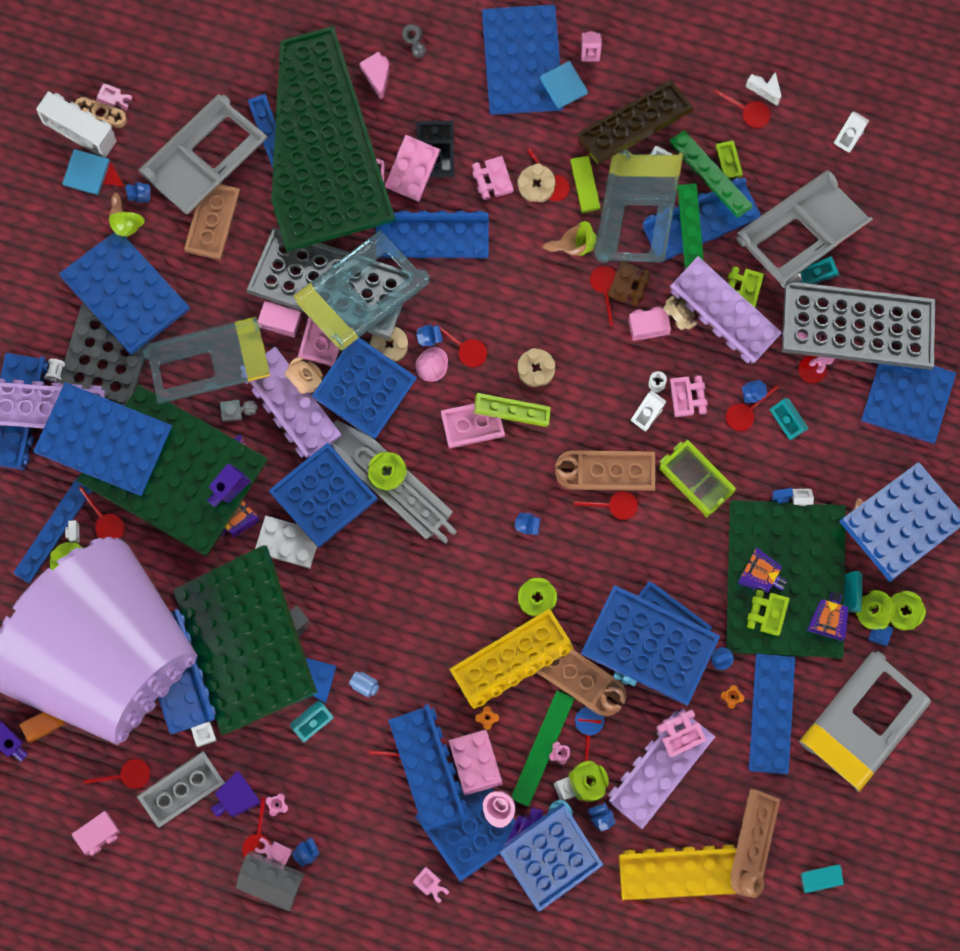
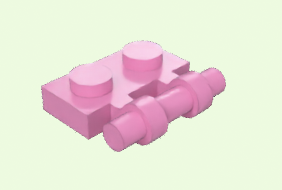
[472,156,513,200]
[670,376,708,417]
[657,710,706,757]

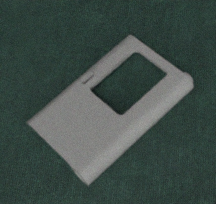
[139,94,268,215]

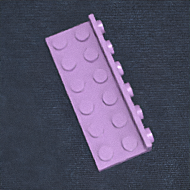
[669,257,782,364]
[240,347,342,459]
[0,379,106,428]
[608,708,715,829]

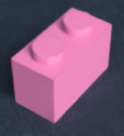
[258,301,302,338]
[628,307,671,341]
[71,811,120,856]

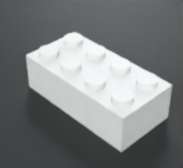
[36,91,116,158]

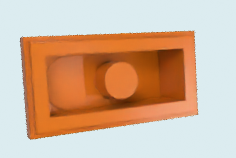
[19,712,65,743]

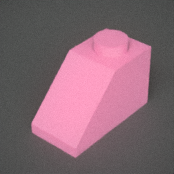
[581,31,601,61]
[360,52,390,99]

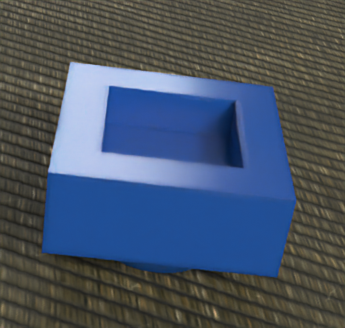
[771,488,793,504]
[868,626,893,647]

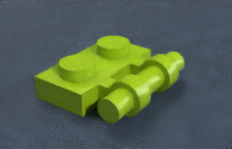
[727,267,764,308]
[747,590,790,636]

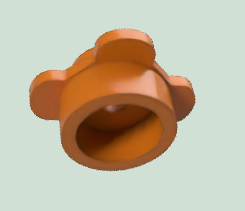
[721,685,744,709]
[476,706,499,730]

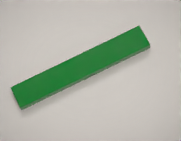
[511,691,575,807]

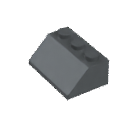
[236,851,306,911]

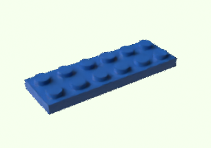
[748,654,795,775]

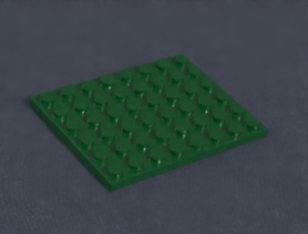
[76,385,268,557]
[726,500,846,659]
[173,545,318,736]

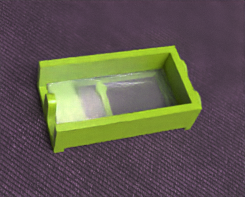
[659,440,736,518]

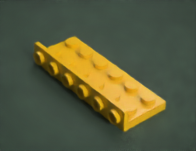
[450,609,574,709]
[619,845,737,900]

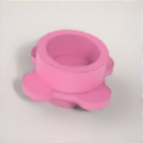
[549,742,570,765]
[266,794,288,816]

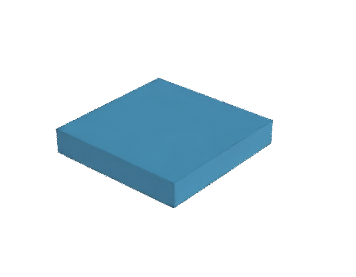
[539,61,588,109]
[62,149,110,195]

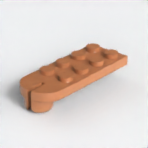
[555,451,655,491]
[536,650,626,717]
[731,789,780,898]

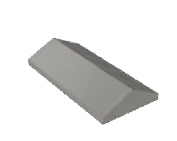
[137,751,224,828]

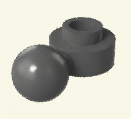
[402,24,426,58]

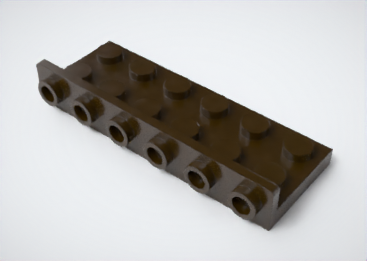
[576,80,694,165]

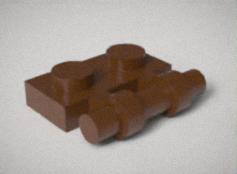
[607,261,651,306]

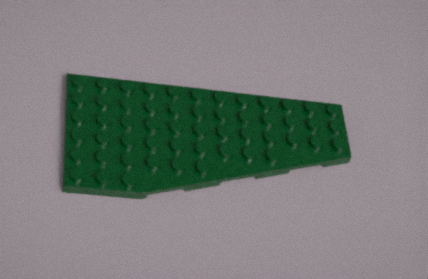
[271,26,396,252]

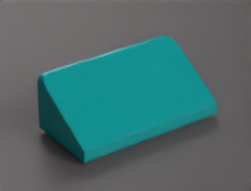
[769,398,809,441]
[844,571,862,612]
[289,700,334,743]
[800,864,844,893]

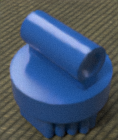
[125,182,151,204]
[417,324,443,346]
[742,380,767,403]
[515,512,540,535]
[711,648,733,670]
[589,803,615,831]
[292,838,320,867]

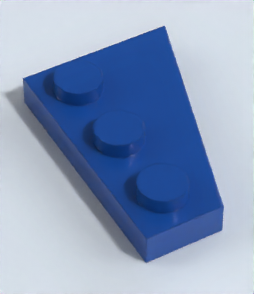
[306,658,336,704]

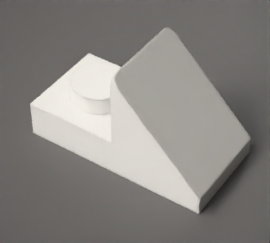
[746,73,781,105]
[834,111,869,153]
[631,390,667,432]

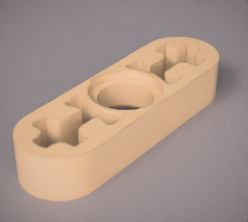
[75,97,127,128]

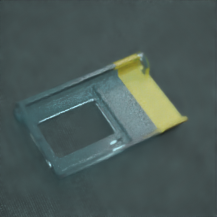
[594,150,683,263]
[294,230,430,350]
[143,317,271,404]

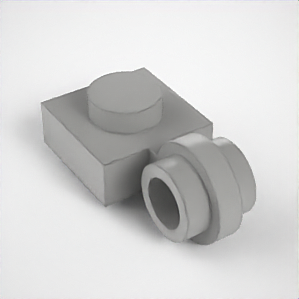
[220,400,258,422]

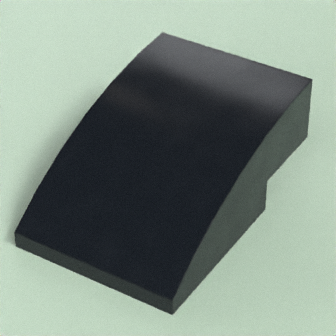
[416,121,454,177]

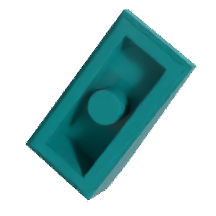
[800,256,840,284]

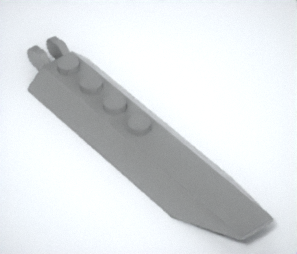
[331,420,456,544]

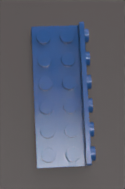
[642,178,761,263]
[376,211,489,258]
[0,353,49,470]
[158,609,215,735]
[388,704,468,832]

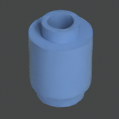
[349,671,380,698]

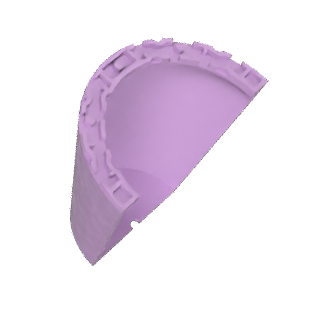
[0,537,197,745]

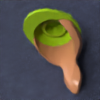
[109,193,145,237]
[543,221,596,256]

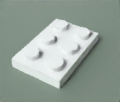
[255,516,317,569]

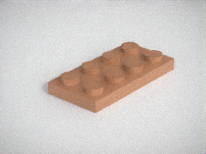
[184,184,240,260]

